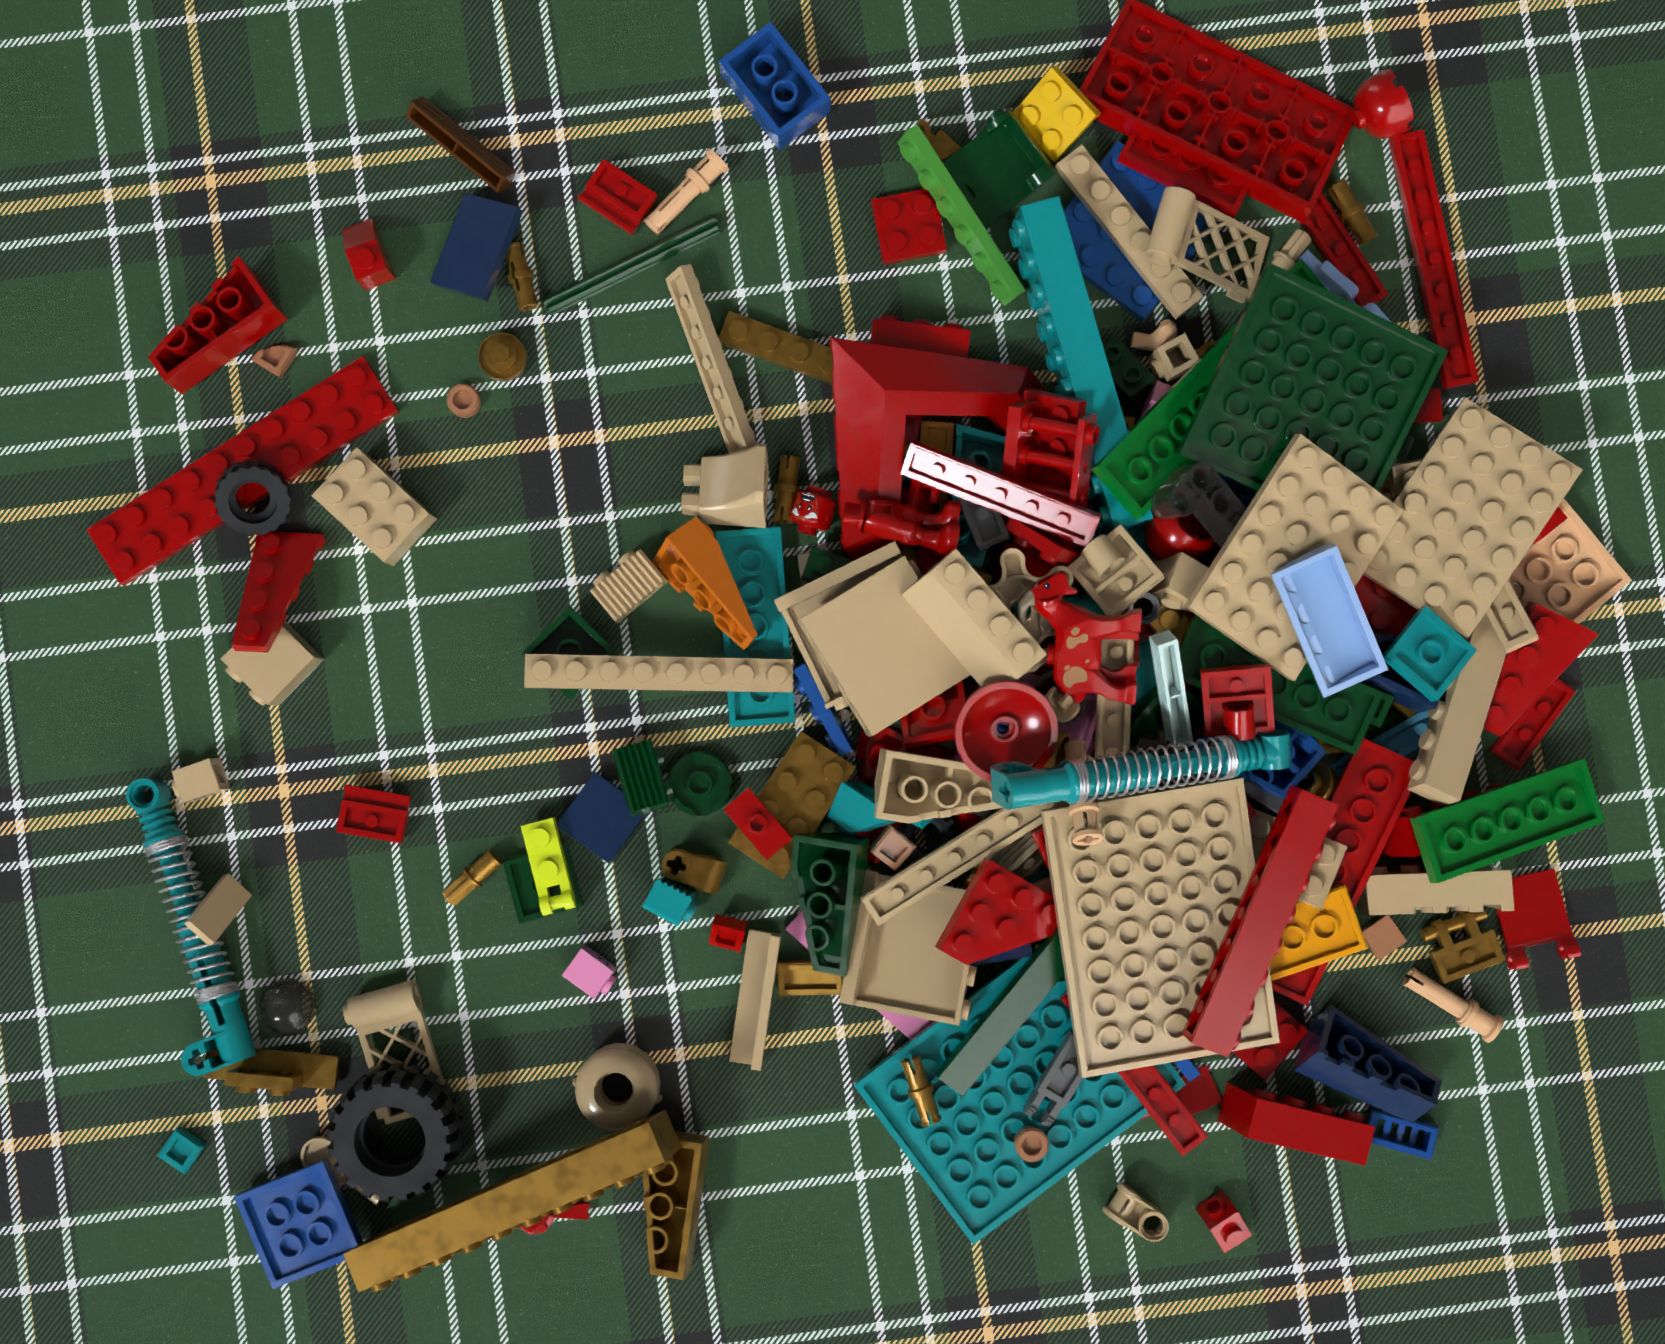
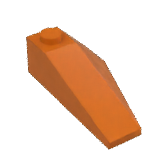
[652,516,758,650]

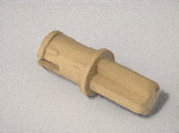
[1257,229,1311,281]

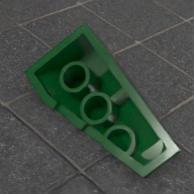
[791,832,869,976]

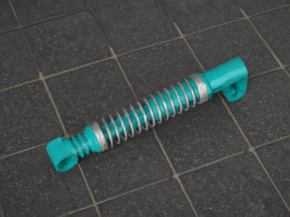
[990,729,1291,810]
[126,778,257,1076]

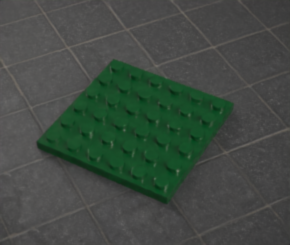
[1176,263,1449,492]

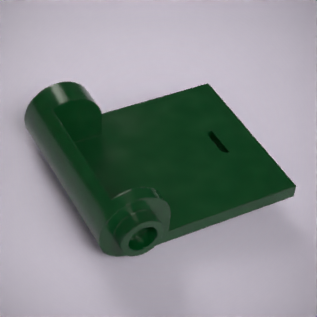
[943,108,1057,229]

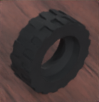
[214,459,291,536]

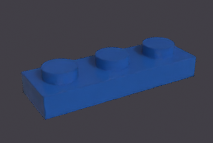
[793,663,857,756]

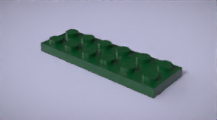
[1179,614,1383,755]

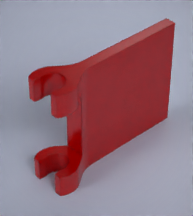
[1495,869,1581,970]

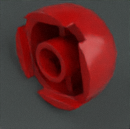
[1351,69,1414,139]

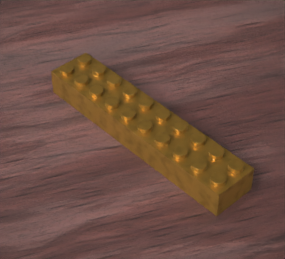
[343,1110,681,1293]

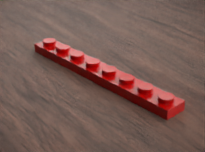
[1388,130,1479,390]

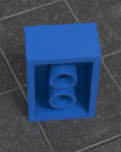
[719,22,831,151]

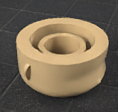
[572,1043,663,1131]

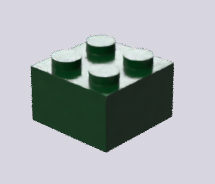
[522,605,617,700]

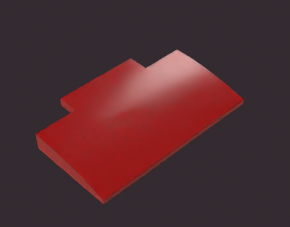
[1080,0,1354,223]

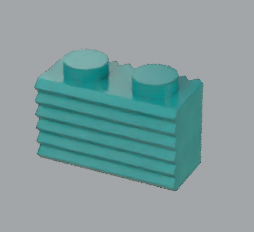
[642,875,700,926]

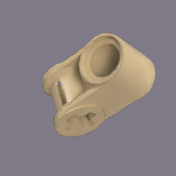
[1102,1181,1169,1242]

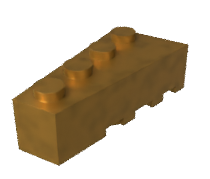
[641,1131,710,1280]

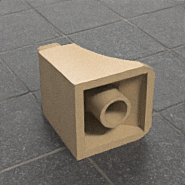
[681,444,769,528]

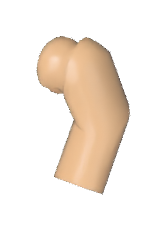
[1130,319,1178,351]

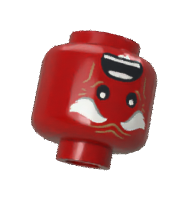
[790,486,837,536]

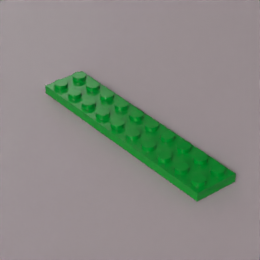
[1091,259,1328,520]

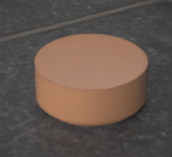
[447,384,481,418]
[1014,1125,1049,1162]

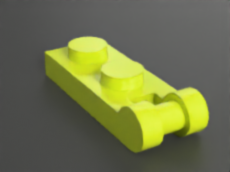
[521,817,576,916]

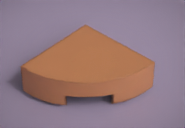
[251,345,299,379]

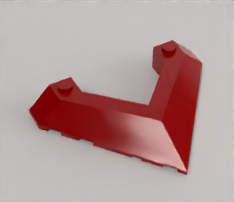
[830,337,1047,561]

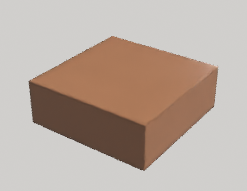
[869,824,917,871]
[1361,915,1407,960]

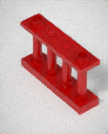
[1001,399,1100,550]

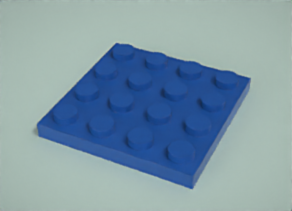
[1064,141,1218,322]

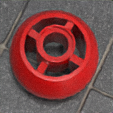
[1144,494,1218,562]

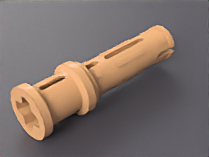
[643,148,729,235]
[1064,740,1104,846]
[1402,967,1504,1043]

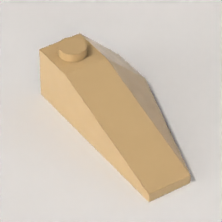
[874,748,1004,823]

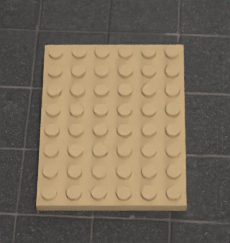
[1041,776,1280,1078]

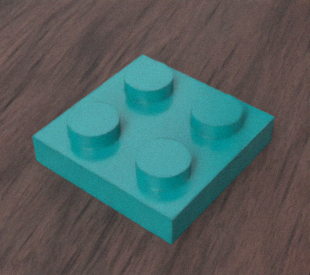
[1382,606,1477,702]

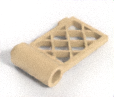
[1146,186,1270,303]
[343,979,445,1125]

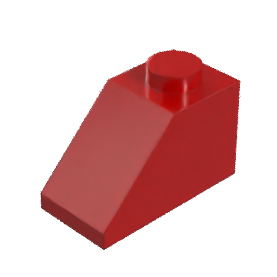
[342,218,396,291]

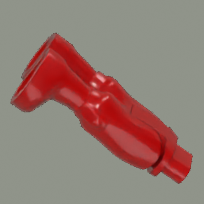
[842,499,961,555]

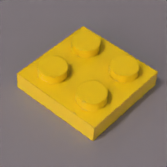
[1013,65,1101,162]

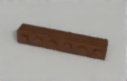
[406,96,516,193]

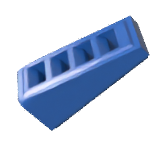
[1367,1108,1439,1160]

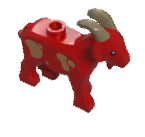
[1017,571,1142,705]

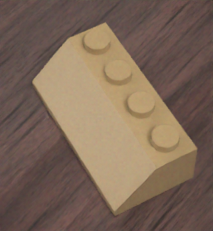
[901,549,1047,687]

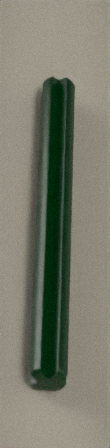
[543,216,721,315]

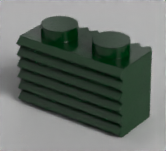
[613,739,674,818]

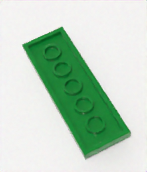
[1410,758,1605,883]

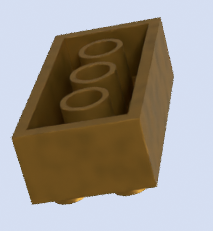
[728,731,856,879]

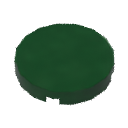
[668,751,733,816]

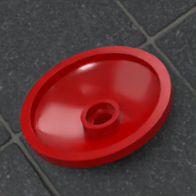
[954,680,1058,781]

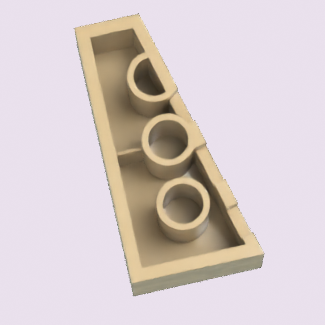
[1358,864,1514,915]

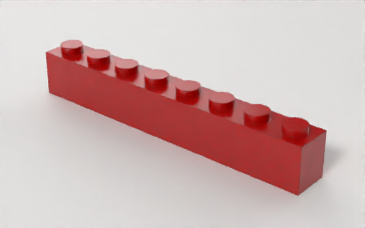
[1182,785,1339,1058]

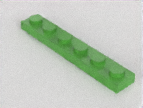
[897,124,1026,307]

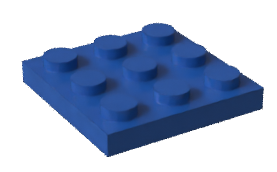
[234,1157,363,1289]

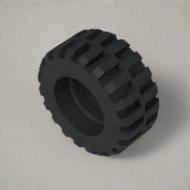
[326,1063,464,1202]

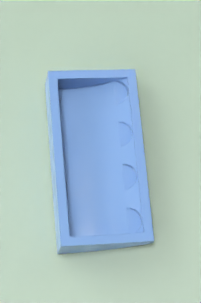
[1271,542,1388,698]

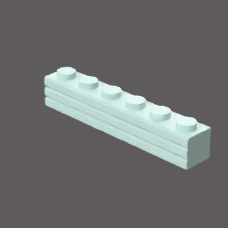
[1149,630,1193,751]

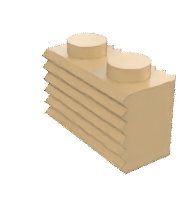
[590,549,668,623]

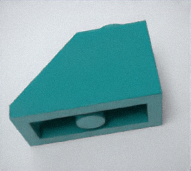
[827,780,896,835]

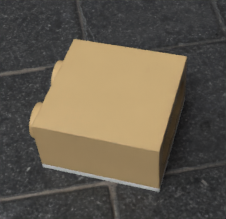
[221,621,324,706]

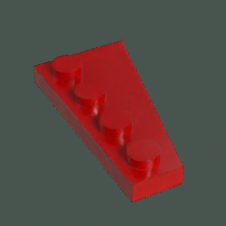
[231,531,326,653]

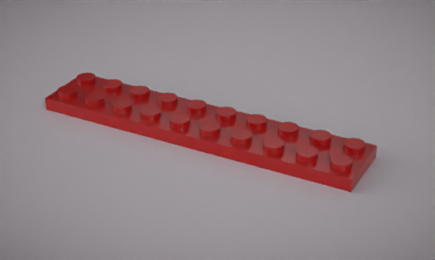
[86,356,400,586]

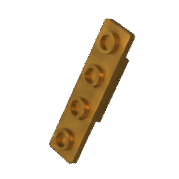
[203,1048,340,1096]

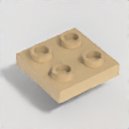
[1068,524,1165,616]

